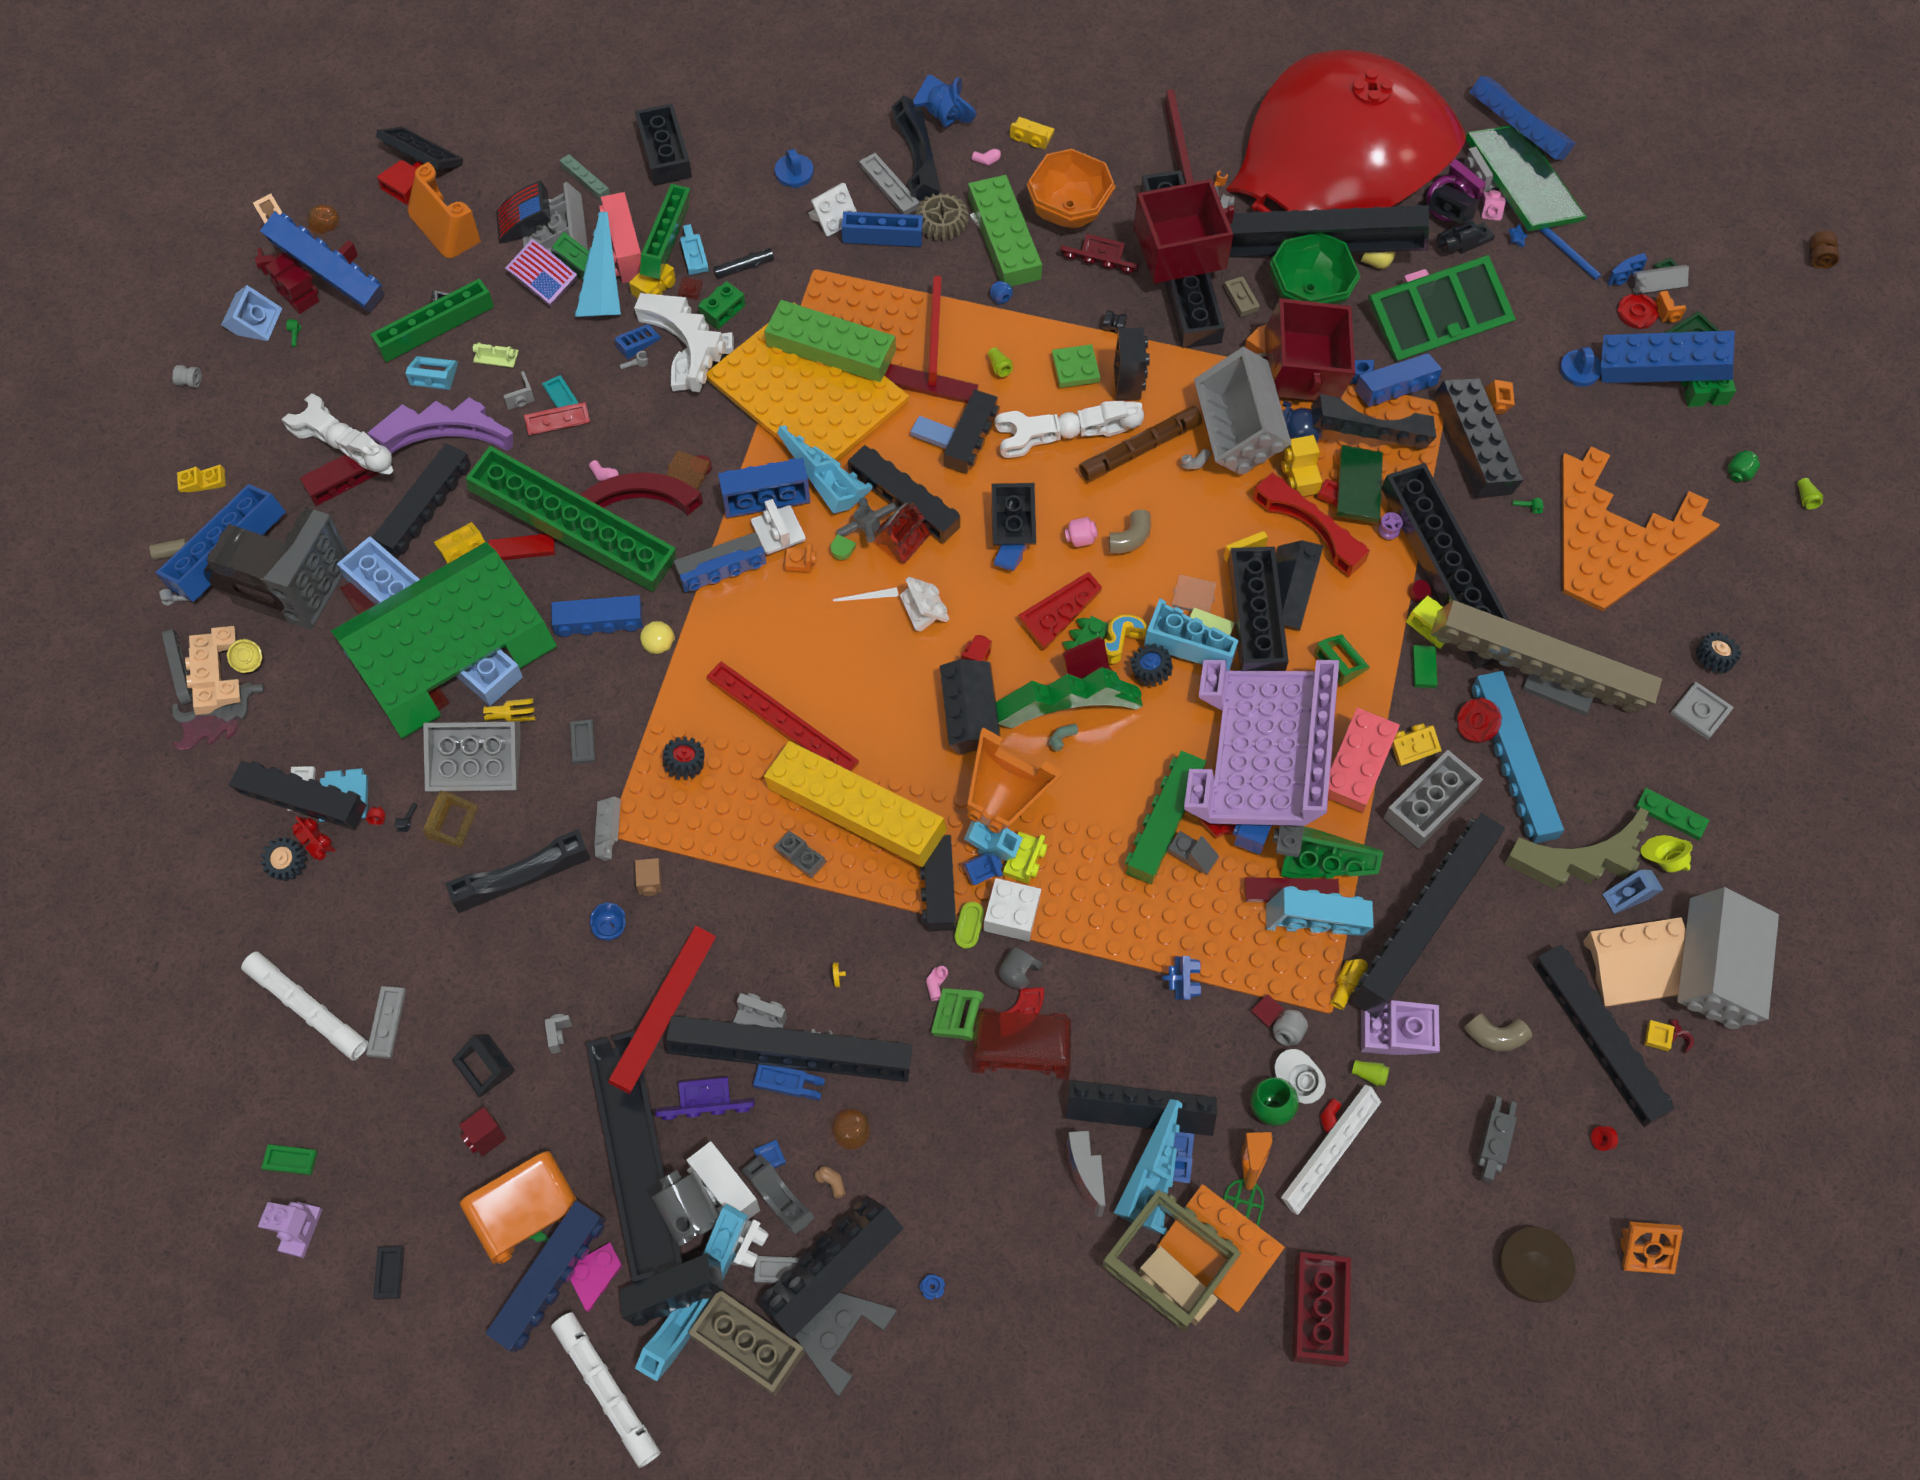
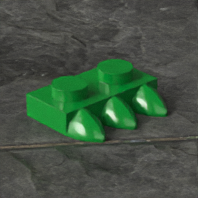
[1063,616,1108,650]

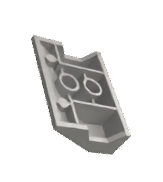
[523,182,588,252]

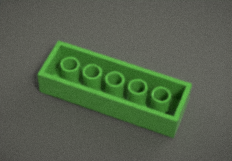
[968,175,1042,286]
[764,300,896,382]

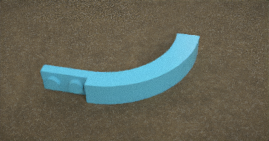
[635,1204,748,1381]

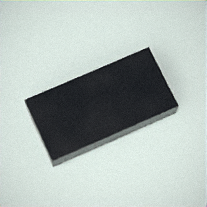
[373,1246,405,1300]

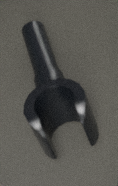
[394,803,418,832]

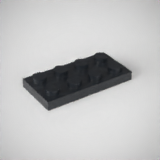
[376,126,464,171]

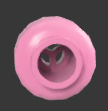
[1065,517,1098,547]

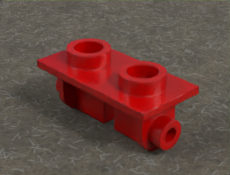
[292,816,336,861]

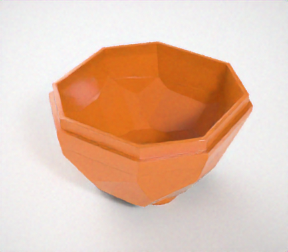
[1027,149,1116,229]

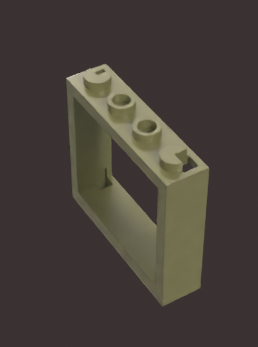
[1102,1189,1241,1331]

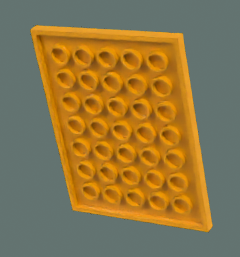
[706,303,909,461]

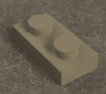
[1224,276,1260,317]

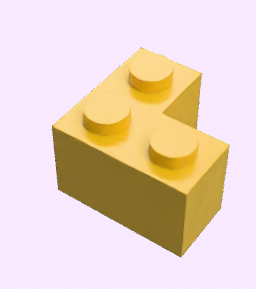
[1281,435,1322,496]

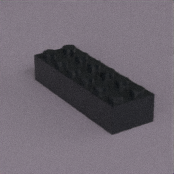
[1433,378,1523,498]
[1228,547,1289,671]
[756,1196,904,1339]

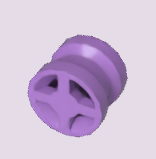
[1378,512,1403,540]

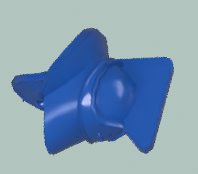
[913,75,977,128]

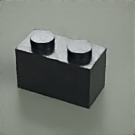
[1429,185,1479,224]

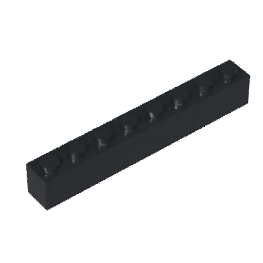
[1533,944,1675,1127]

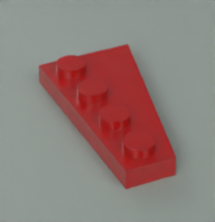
[1018,572,1102,650]

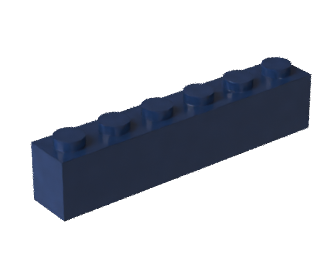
[485,1201,606,1352]

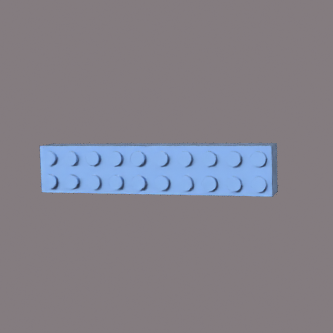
[337,536,523,706]

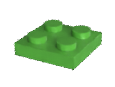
[1052,344,1100,388]

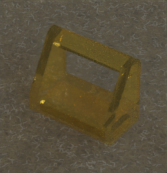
[423,790,478,848]

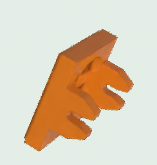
[1620,1222,1683,1274]

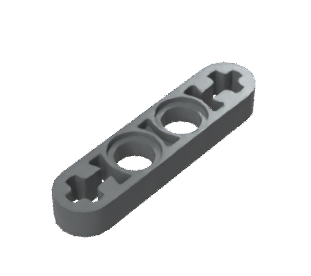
[162,628,193,705]

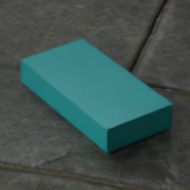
[542,375,578,408]

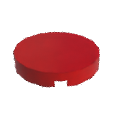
[1617,294,1659,329]
[1457,698,1502,743]

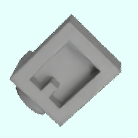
[545,1014,572,1054]

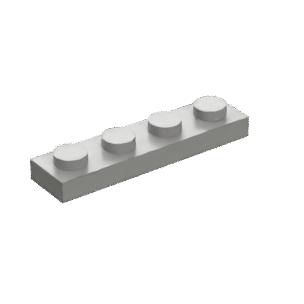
[859,153,920,215]

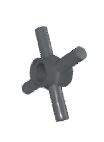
[837,497,897,543]

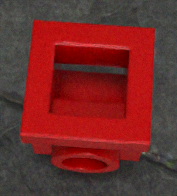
[961,635,992,661]

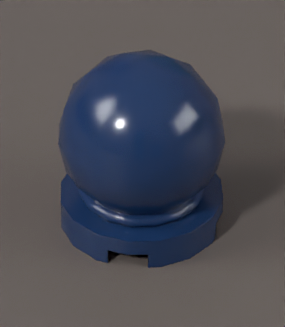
[1282,400,1323,443]

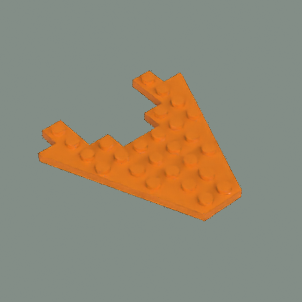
[1562,446,1720,612]

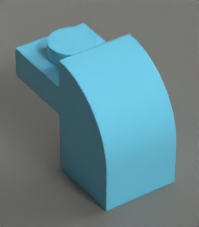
[964,821,1023,861]

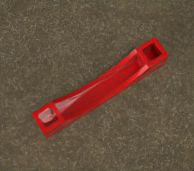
[1252,472,1370,577]

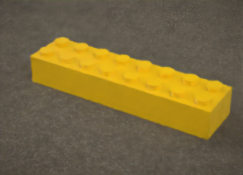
[764,741,947,867]

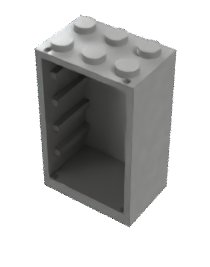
[1194,347,1291,475]
[1678,887,1779,1029]

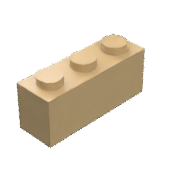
[1138,1246,1218,1326]

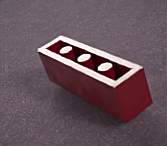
[300,454,381,506]

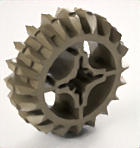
[916,192,969,242]

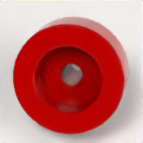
[1591,1125,1618,1151]

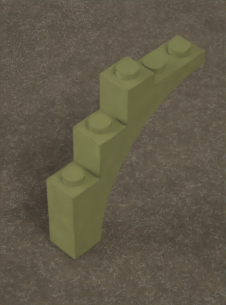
[1505,808,1649,890]

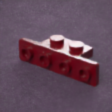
[1060,234,1139,274]

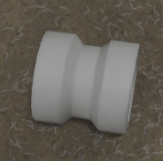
[173,365,202,388]

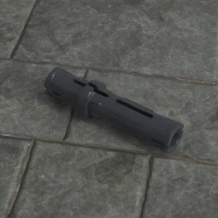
[713,248,774,279]

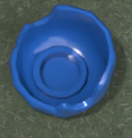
[590,902,626,941]

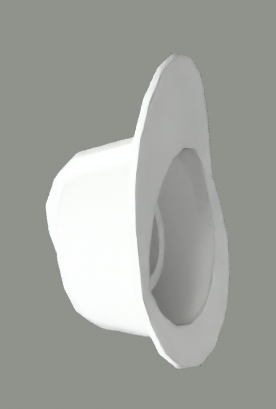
[1275,1049,1326,1104]

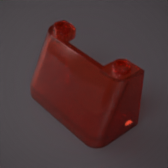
[972,1008,1072,1079]

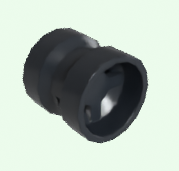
[1102,310,1127,334]

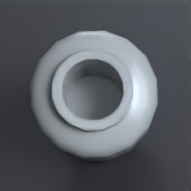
[1273,1010,1308,1046]

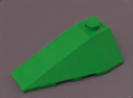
[1281,827,1384,879]

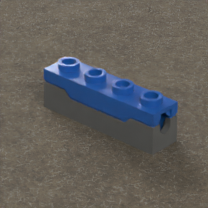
[674,532,766,592]

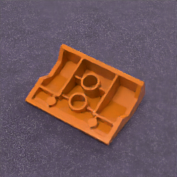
[1156,1184,1285,1313]

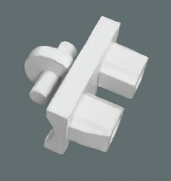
[731,1220,768,1268]

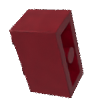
[459,1107,507,1157]

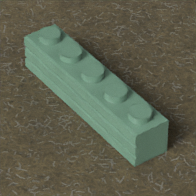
[560,154,610,202]

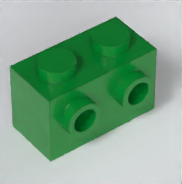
[698,281,746,330]

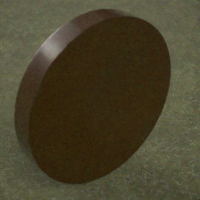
[1499,1227,1575,1303]

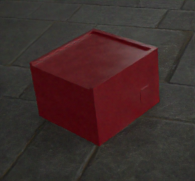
[1133,179,1235,284]
[1265,298,1355,400]

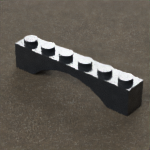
[891,95,941,201]
[1311,394,1436,449]
[445,829,591,914]

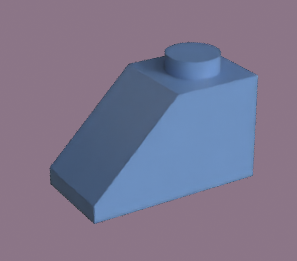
[1603,870,1664,914]

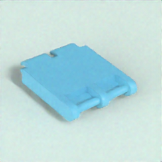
[319,768,369,822]

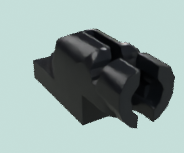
[1436,220,1495,254]

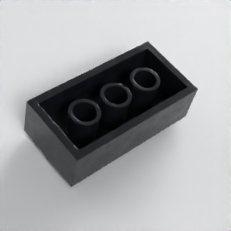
[635,103,692,185]

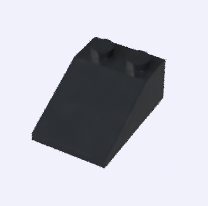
[991,483,1036,546]

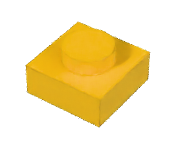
[1644,1020,1674,1052]

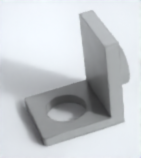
[504,371,535,410]

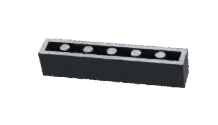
[372,443,471,559]
[848,445,960,544]
[229,761,367,830]
[1066,1080,1217,1136]

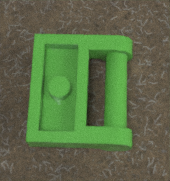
[931,988,984,1041]

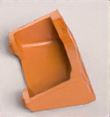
[408,162,481,258]
[460,1151,578,1264]

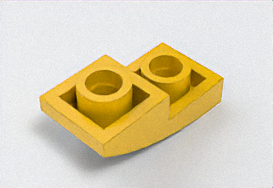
[177,465,226,492]

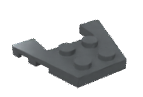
[795,1293,897,1397]

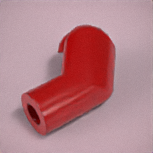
[1320,1099,1342,1133]

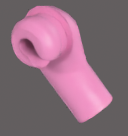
[972,149,1001,166]
[589,460,619,481]
[926,966,948,1001]

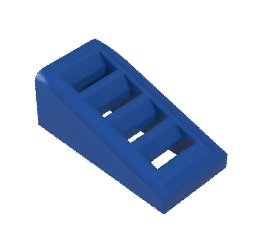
[614,324,661,360]

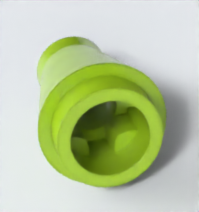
[988,347,1013,377]
[1797,478,1823,510]
[1352,1060,1390,1087]

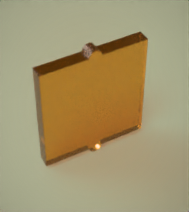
[666,450,710,490]

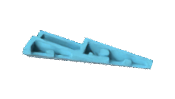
[575,212,621,317]
[777,425,873,514]
[1114,1099,1182,1235]

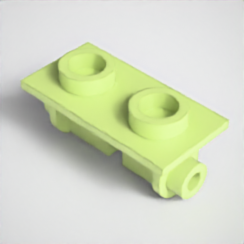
[473,342,519,368]

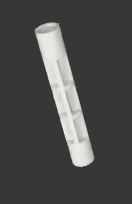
[241,952,369,1060]
[551,1312,661,1468]

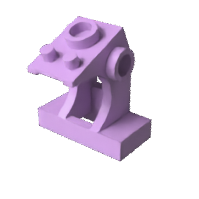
[258,1202,322,1258]

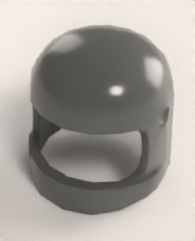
[999,947,1044,990]

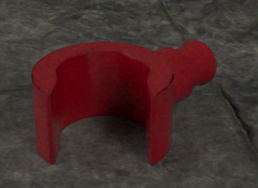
[1670,1020,1694,1054]

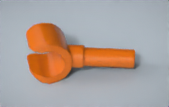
[1214,171,1228,187]

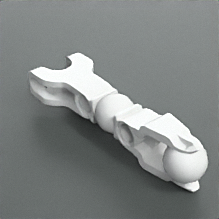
[281,394,393,474]
[994,401,1144,458]

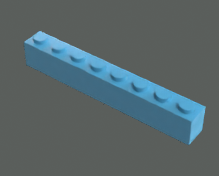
[1472,671,1564,844]

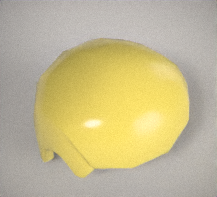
[640,621,675,654]
[227,639,263,673]

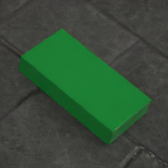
[1412,645,1437,688]
[261,1144,318,1176]

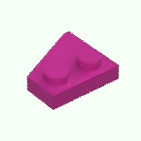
[570,1243,622,1312]

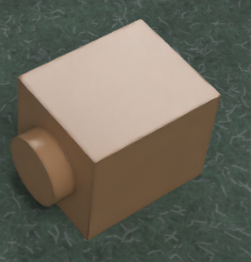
[635,858,662,897]

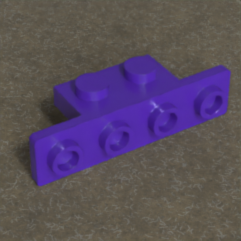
[655,1076,755,1120]

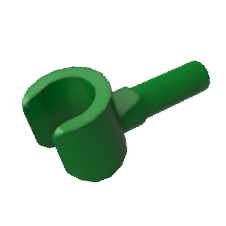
[286,319,301,347]
[1513,498,1544,514]

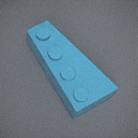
[1144,598,1239,671]

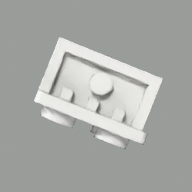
[808,183,857,236]
[751,499,806,555]
[900,577,949,632]

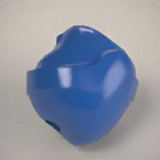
[990,281,1013,305]

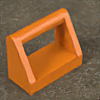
[1241,1132,1273,1190]

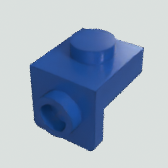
[963,852,1003,885]

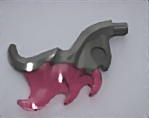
[172,682,265,750]

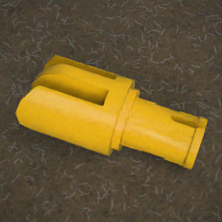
[483,698,536,722]
[1330,959,1368,1010]

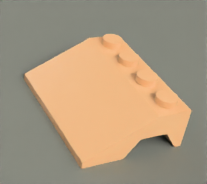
[1583,917,1686,1007]

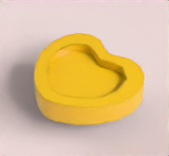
[833,962,846,988]

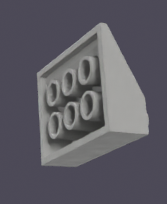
[423,721,521,791]

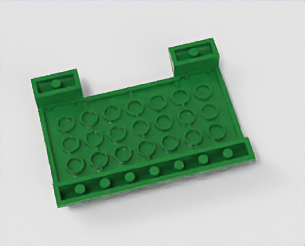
[331,542,557,739]

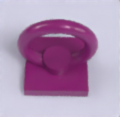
[1427,159,1486,221]

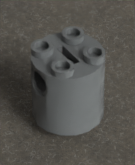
[651,1170,719,1247]

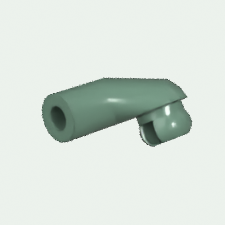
[1049,724,1078,751]

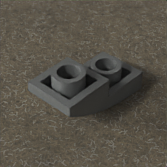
[774,831,826,879]

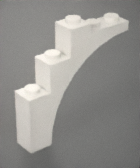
[634,293,726,392]

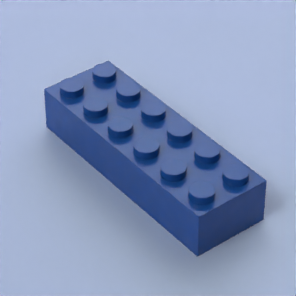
[260,211,385,313]
[1601,331,1735,383]
[155,484,286,602]

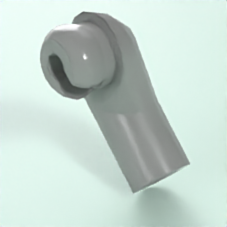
[1181,449,1211,470]

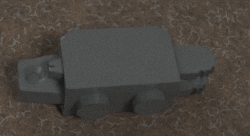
[1476,1096,1517,1184]

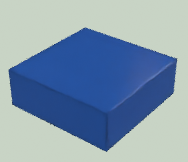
[754,1140,786,1169]

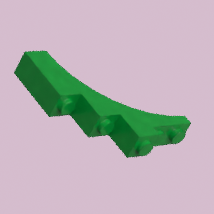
[996,667,1143,728]

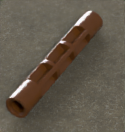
[1079,405,1202,483]

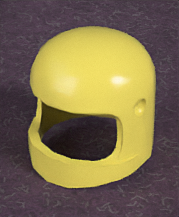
[1361,252,1396,269]

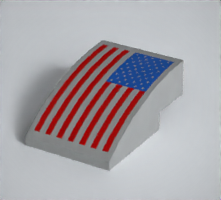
[1066,1131,1105,1217]

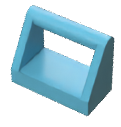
[405,356,458,390]

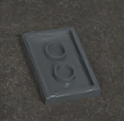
[1522,674,1594,716]

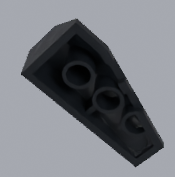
[1276,540,1323,631]

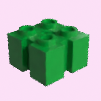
[1680,380,1736,407]

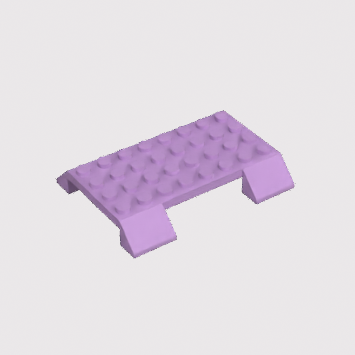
[1184,660,1339,826]

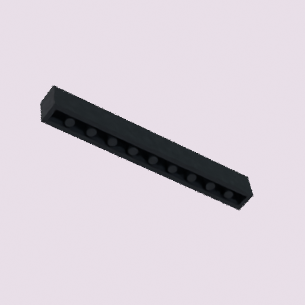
[666,1016,913,1082]

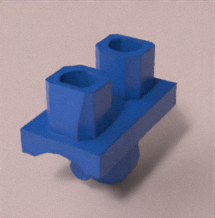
[1162,956,1201,1000]

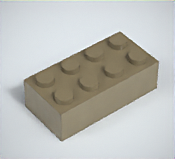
[688,1291,805,1397]

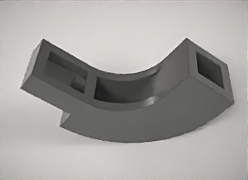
[741,1154,815,1234]

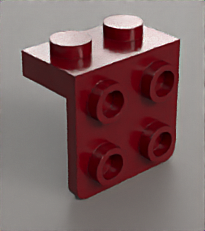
[1063,637,1113,679]

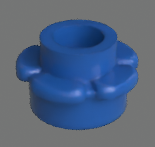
[920,1274,945,1300]

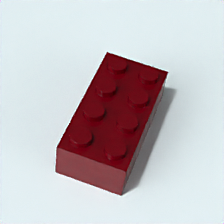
[1292,1252,1351,1367]

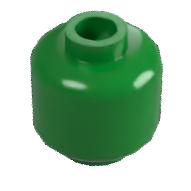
[1727,450,1760,483]

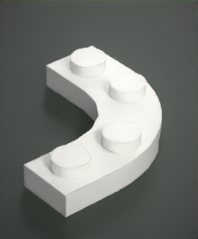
[671,332,734,391]

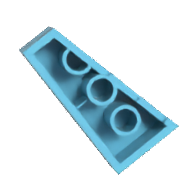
[1266,886,1373,936]

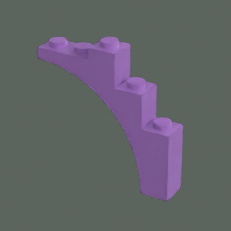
[368,397,513,453]

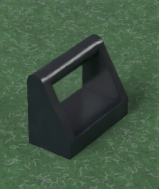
[452,1034,515,1098]

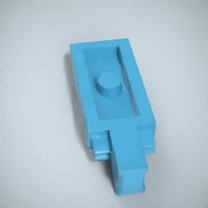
[680,224,709,275]

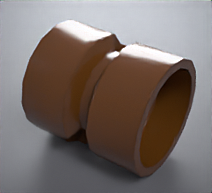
[1810,231,1839,269]

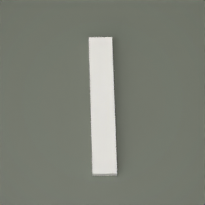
[1281,1085,1381,1215]

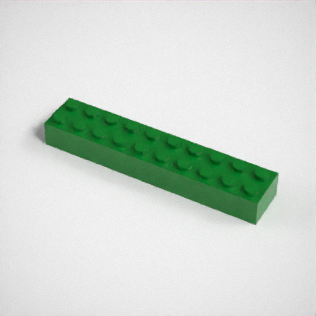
[466,446,676,593]

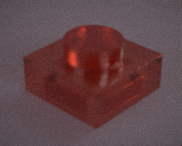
[678,277,703,300]

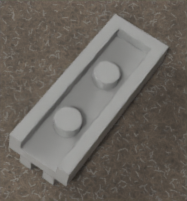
[1633,265,1689,294]

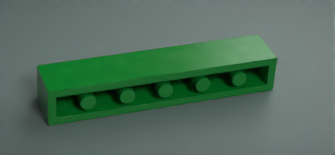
[640,184,690,279]
[370,278,494,362]
[1125,750,1206,885]

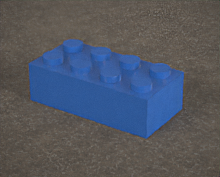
[718,458,810,518]

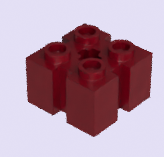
[265,252,320,314]

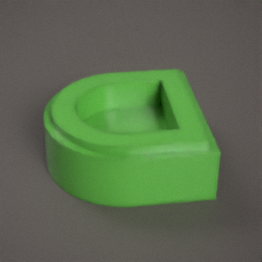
[831,534,856,560]

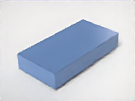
[911,416,955,449]

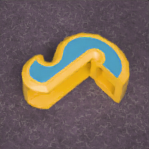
[1104,614,1148,664]

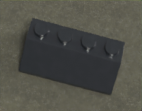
[940,659,1001,755]

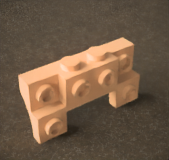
[185,626,241,715]

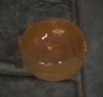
[307,204,339,234]
[832,1110,870,1150]

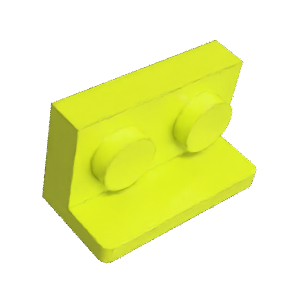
[1003,832,1048,884]

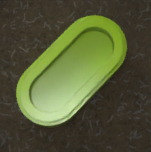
[955,902,985,949]

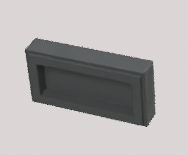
[570,719,596,765]

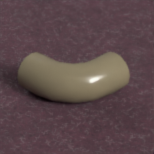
[1109,510,1151,554]
[1464,1013,1533,1052]

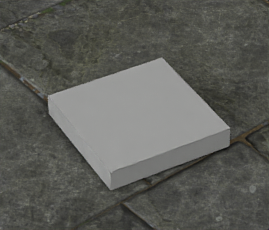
[1670,682,1734,740]

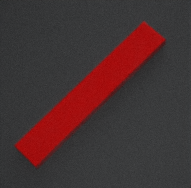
[928,276,941,386]

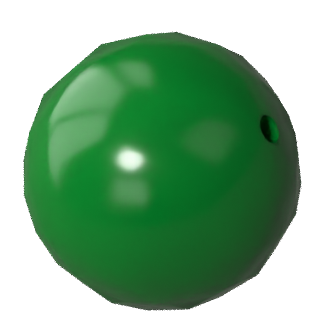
[1250,1077,1299,1126]

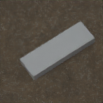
[366,986,406,1059]

